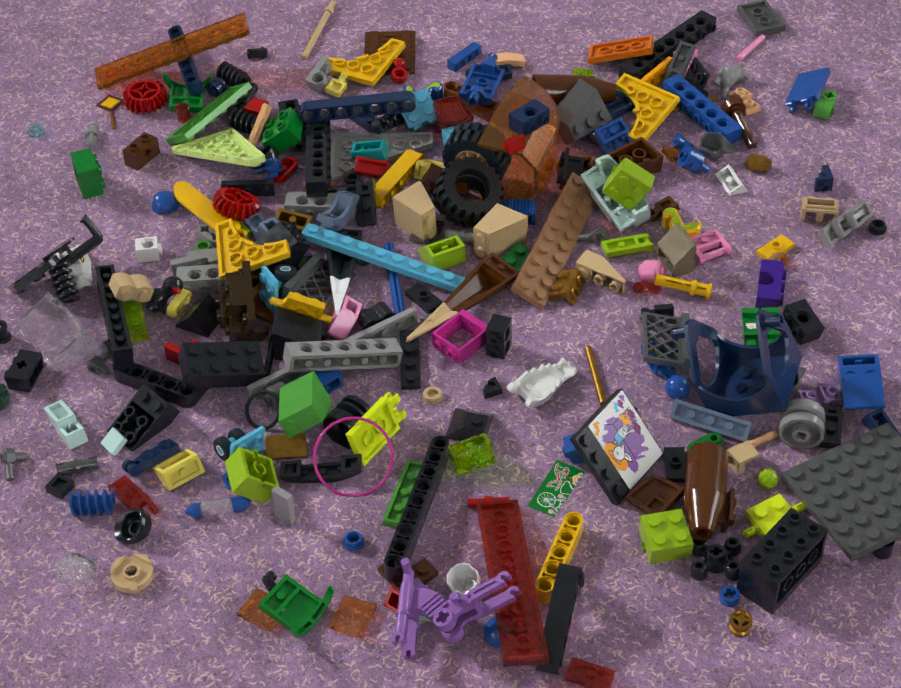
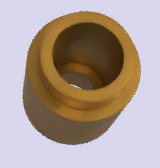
[745,153,772,173]

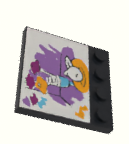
[570,389,664,505]

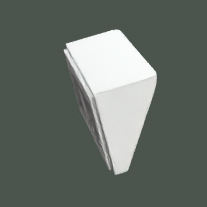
[715,164,748,196]

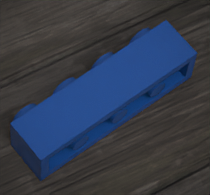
[447,42,481,72]

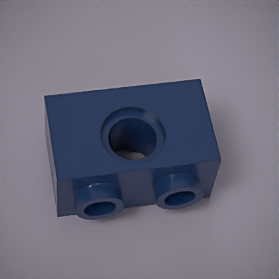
[509,99,550,136]

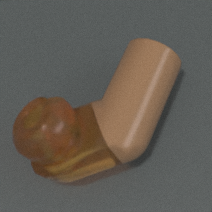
[767,252,790,266]

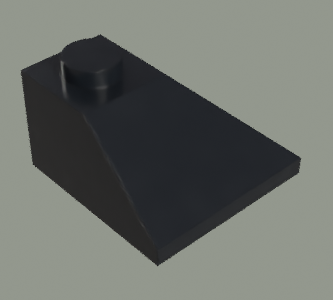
[445,408,494,445]

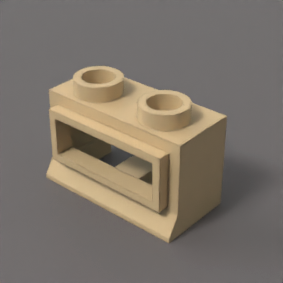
[801,196,839,223]

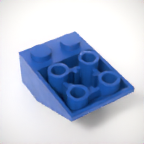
[838,354,885,411]

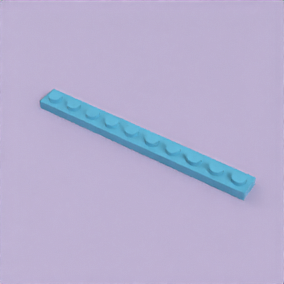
[301,223,465,292]

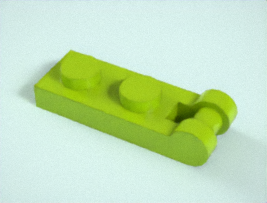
[601,233,655,258]

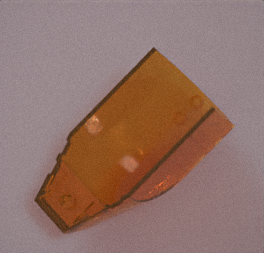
[477,76,559,200]

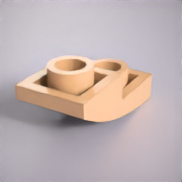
[492,52,526,68]
[729,88,761,116]

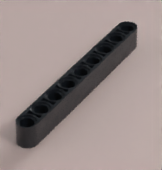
[384,436,449,583]

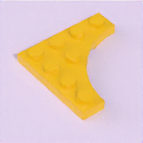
[328,38,406,87]
[615,73,680,141]
[215,218,291,280]

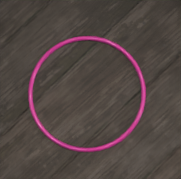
[313,417,394,497]

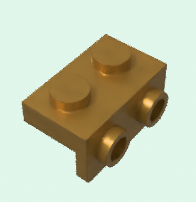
[549,268,586,306]

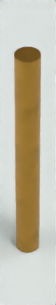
[584,345,607,406]

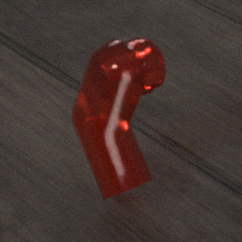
[633,280,661,295]

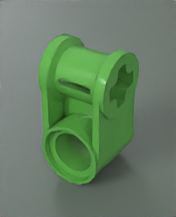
[812,90,837,121]

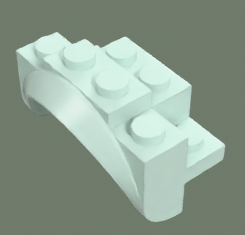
[581,154,650,232]

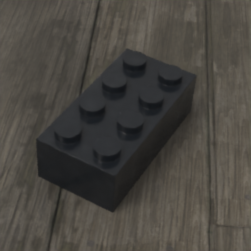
[178,341,266,389]

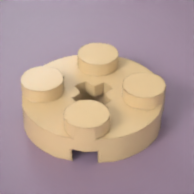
[110,554,154,594]

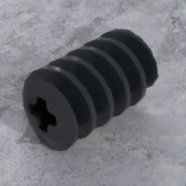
[216,61,251,87]
[229,108,265,134]
[48,262,81,303]

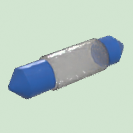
[185,496,252,518]

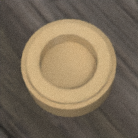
[423,386,443,405]

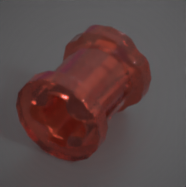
[175,102,192,123]

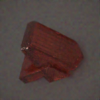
[433,95,474,133]

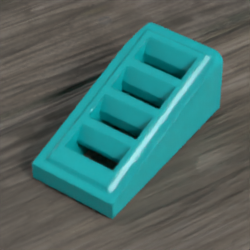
[350,139,389,160]

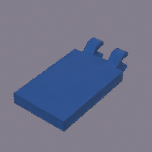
[785,67,831,113]

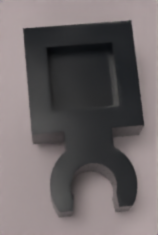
[640,303,674,323]

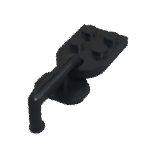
[8,214,103,293]

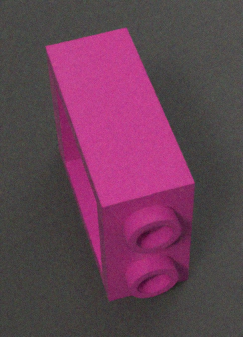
[432,309,487,364]

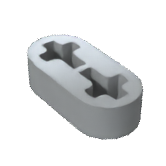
[197,223,217,248]

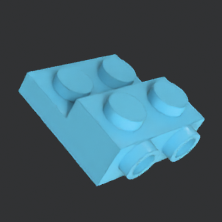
[401,87,440,132]

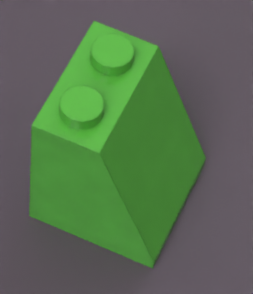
[278,370,334,438]

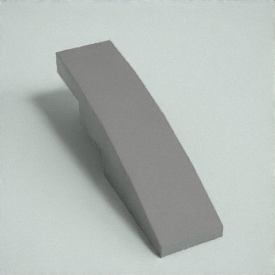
[817,199,874,248]

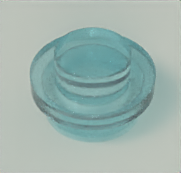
[28,123,45,137]

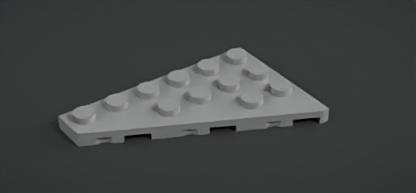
[330,132,433,181]

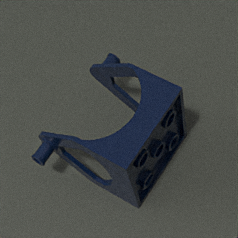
[671,310,802,417]

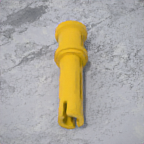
[654,274,712,300]

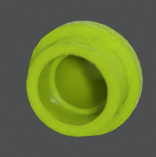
[758,468,779,489]

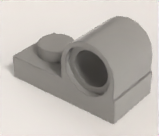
[305,55,333,93]

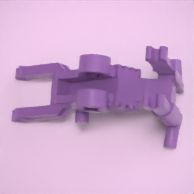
[391,558,521,660]

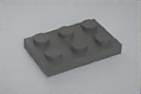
[736,0,786,37]

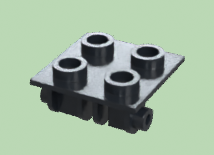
[684,57,710,98]

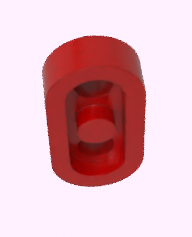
[270,157,298,183]

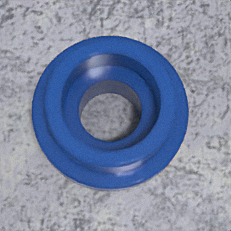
[343,531,364,551]

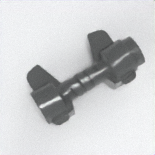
[87,339,111,375]

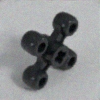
[690,537,742,581]

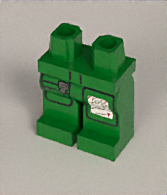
[742,307,780,346]

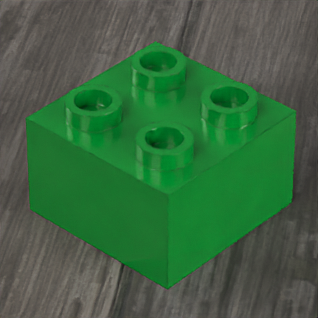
[262,107,303,154]
[70,148,106,199]

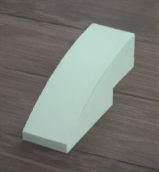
[44,400,88,450]

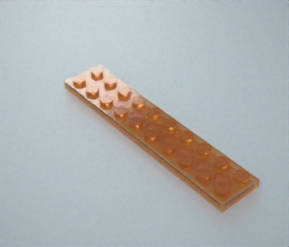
[95,12,250,90]

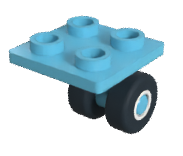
[259,264,297,314]
[213,426,265,461]

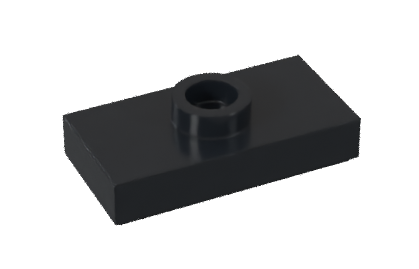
[405,283,443,314]
[663,447,686,483]

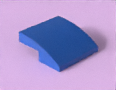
[594,117,632,155]

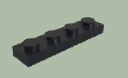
[400,330,421,390]

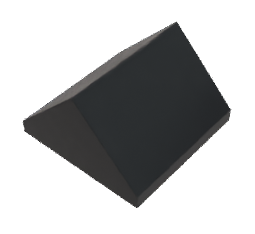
[175,293,220,338]

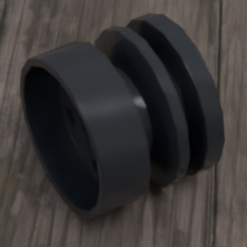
[322,395,370,449]

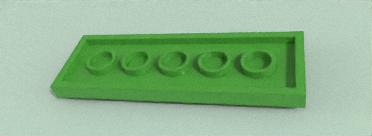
[166,82,252,145]

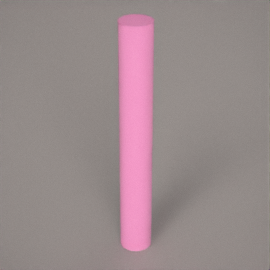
[735,34,766,62]

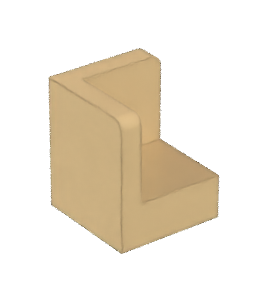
[727,440,759,475]

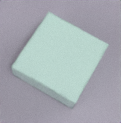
[101,427,128,456]

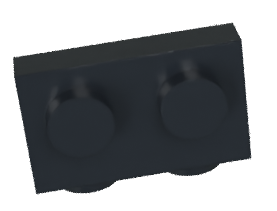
[556,147,584,190]

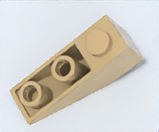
[575,250,626,295]

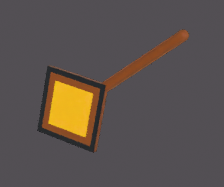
[96,95,123,130]

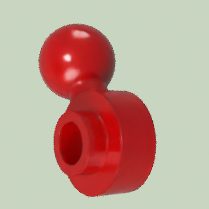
[391,58,408,84]

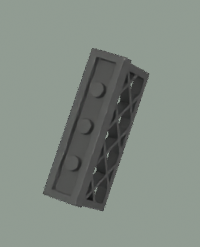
[281,251,355,310]
[642,312,690,375]

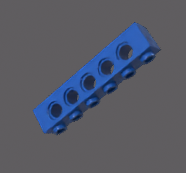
[662,74,743,143]

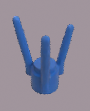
[251,158,283,179]

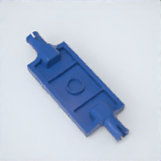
[459,53,505,107]

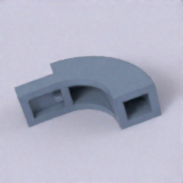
[316,190,360,232]
[244,212,279,241]

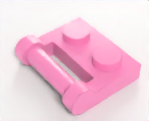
[689,229,732,265]

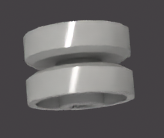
[779,398,826,449]

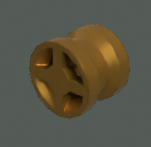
[729,609,753,637]

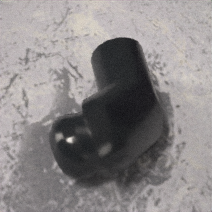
[262,571,277,592]

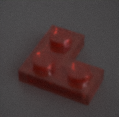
[565,657,616,688]

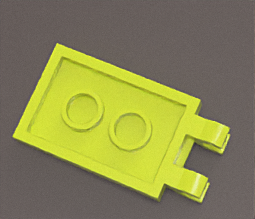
[345,392,407,467]

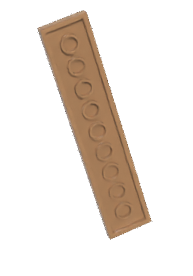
[510,172,596,310]

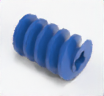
[69,489,115,517]

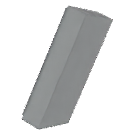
[271,486,296,525]

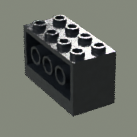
[737,508,828,615]

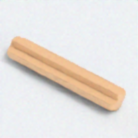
[248,103,272,147]

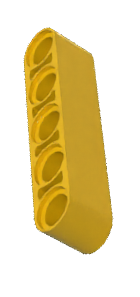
[375,149,425,209]
[535,512,583,604]

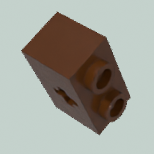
[122,132,160,171]

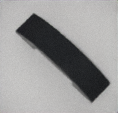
[280,454,362,484]

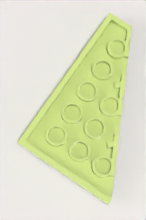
[171,127,266,167]

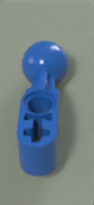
[641,340,691,400]

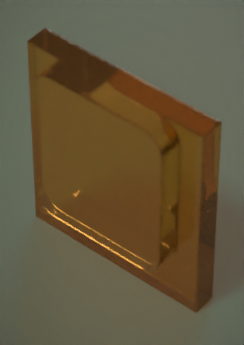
[237,588,278,632]
[329,595,377,638]

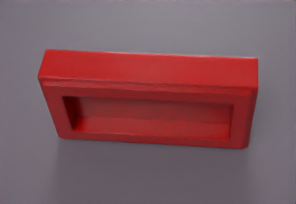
[354,156,390,179]

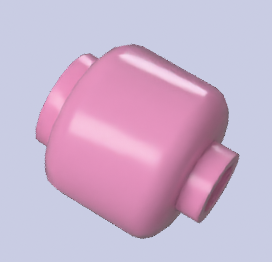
[638,260,667,284]

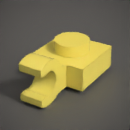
[325,73,348,98]

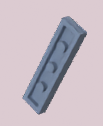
[669,398,753,442]

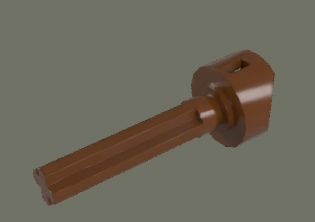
[720,94,758,149]

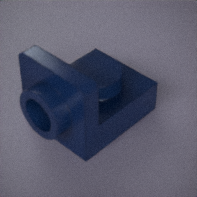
[814,165,834,192]

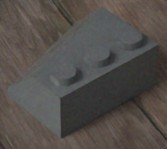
[550,79,612,145]

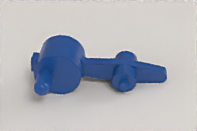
[672,133,710,173]

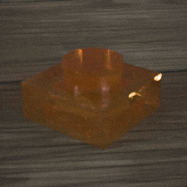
[661,146,681,163]

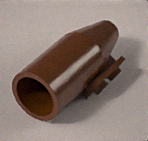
[530,74,616,108]
[683,442,737,541]

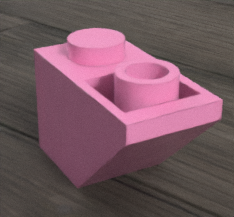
[327,295,362,340]

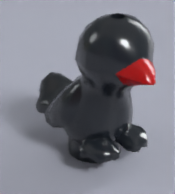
[143,276,183,313]

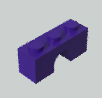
[755,259,787,310]

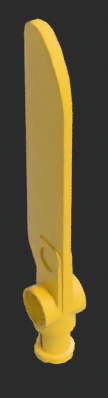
[174,181,253,242]

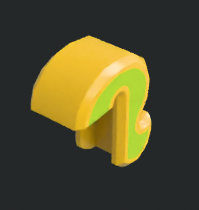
[661,208,702,237]

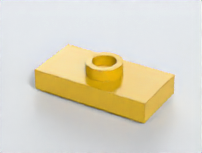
[756,234,795,259]

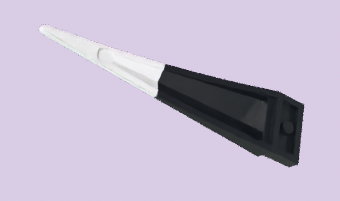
[325,228,362,315]

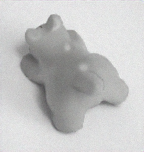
[714,61,749,100]

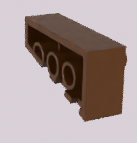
[587,137,664,174]

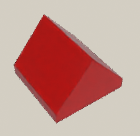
[502,134,525,154]
[383,586,400,613]

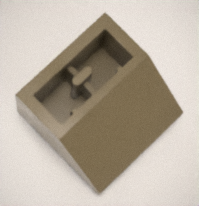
[656,223,697,278]

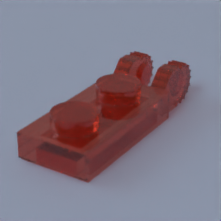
[108,475,159,515]

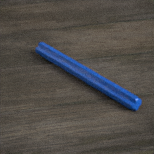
[384,242,405,315]

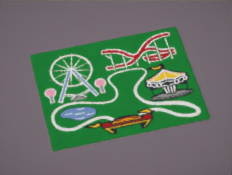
[528,460,585,517]

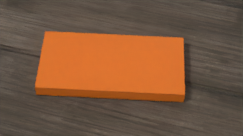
[588,35,654,64]

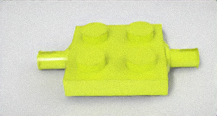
[742,493,806,539]

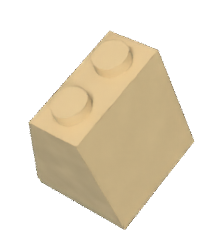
[392,181,437,243]
[473,203,528,258]

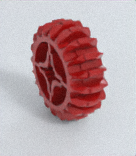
[123,79,167,115]
[212,187,260,222]

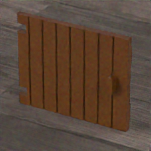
[364,30,416,75]

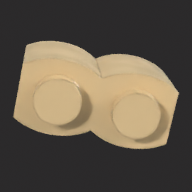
[108,272,154,302]

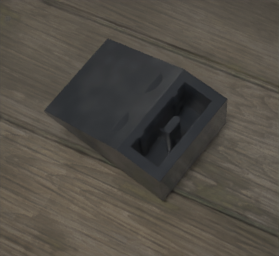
[107,384,180,452]

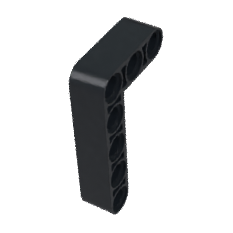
[112,362,209,408]
[536,563,585,675]

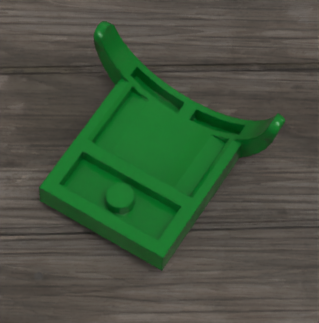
[163,72,212,112]
[258,575,335,638]

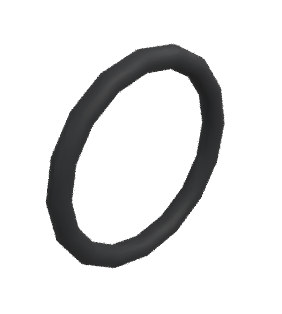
[245,389,279,430]

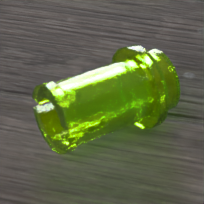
[572,67,594,76]

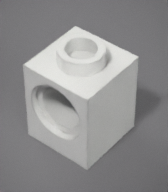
[135,236,163,263]

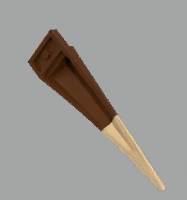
[406,253,520,343]

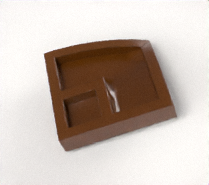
[625,474,684,514]

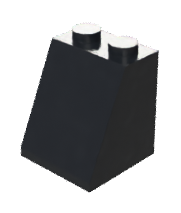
[254,221,310,275]
[271,307,327,360]

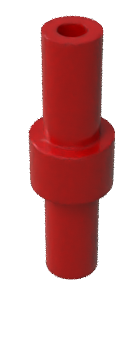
[468,496,510,509]

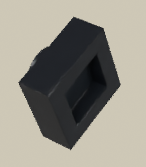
[45,473,75,499]

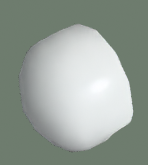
[446,563,481,596]

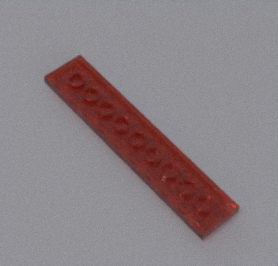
[476,499,549,667]

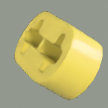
[166,288,193,319]

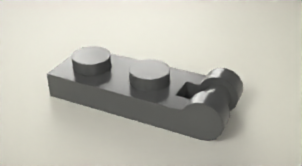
[663,41,696,80]

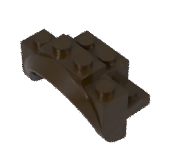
[215,261,269,342]

